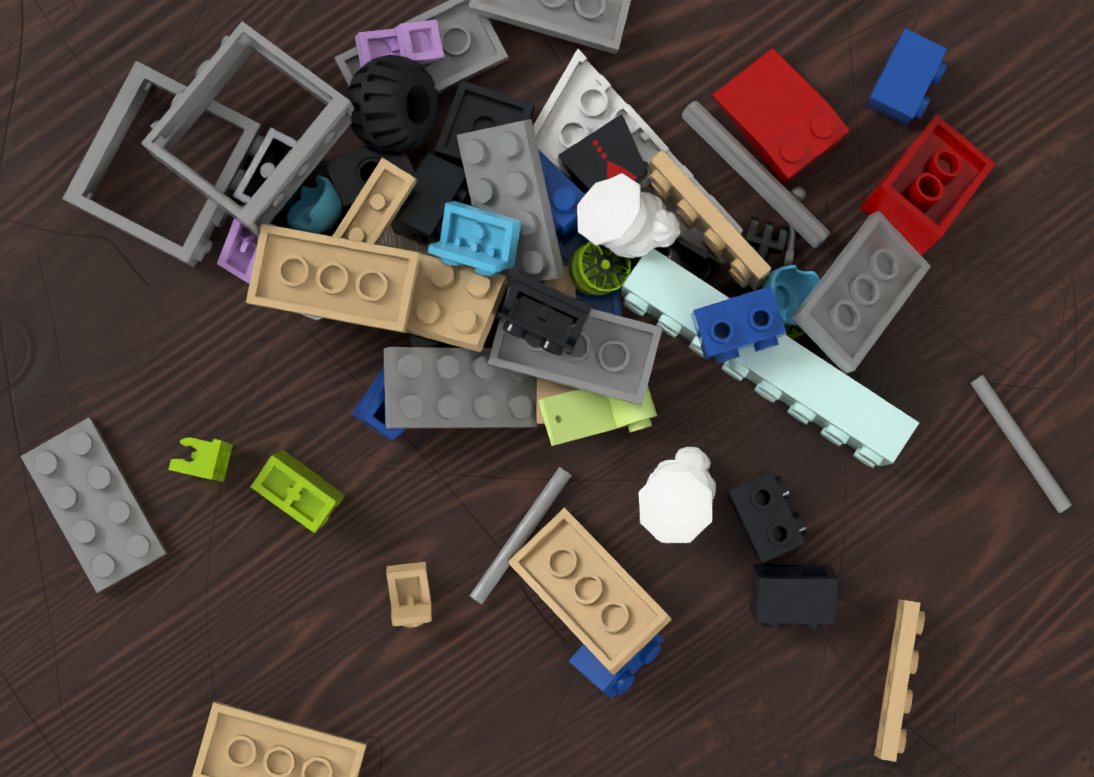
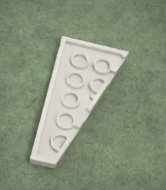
[533,49,743,265]

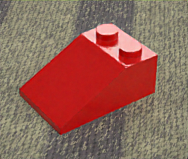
[712,48,850,186]
[860,114,996,256]

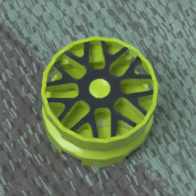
[568,241,631,296]

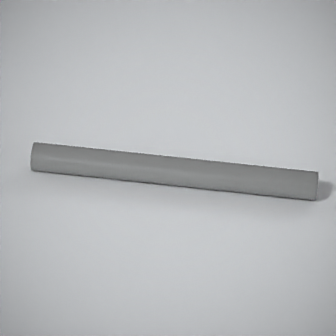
[970,375,1072,513]
[469,467,572,604]

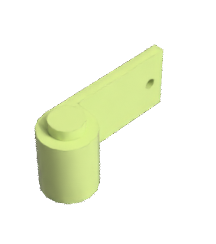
[538,386,657,446]

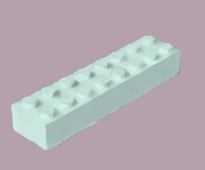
[620,249,919,468]

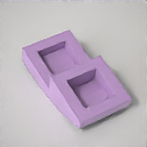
[355,20,444,67]

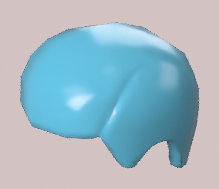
[286,175,342,234]
[762,265,820,326]

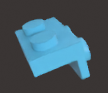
[428,201,522,276]

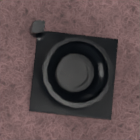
[654,236,716,282]

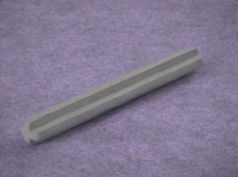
[682,101,830,248]

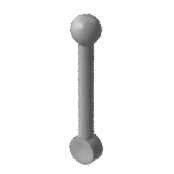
[784,186,806,266]

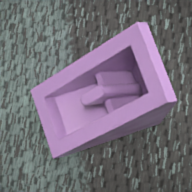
[217,205,275,284]

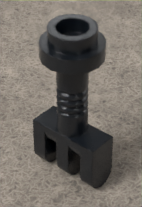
[735,216,789,296]

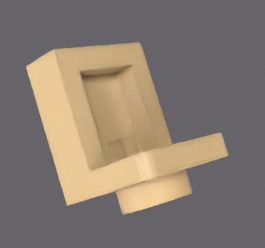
[386,562,432,628]

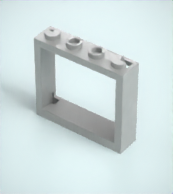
[141,21,356,237]
[62,61,266,268]

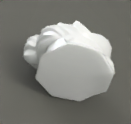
[577,173,681,258]
[638,447,716,544]

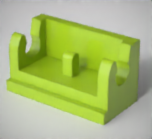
[169,438,233,482]
[251,450,345,533]

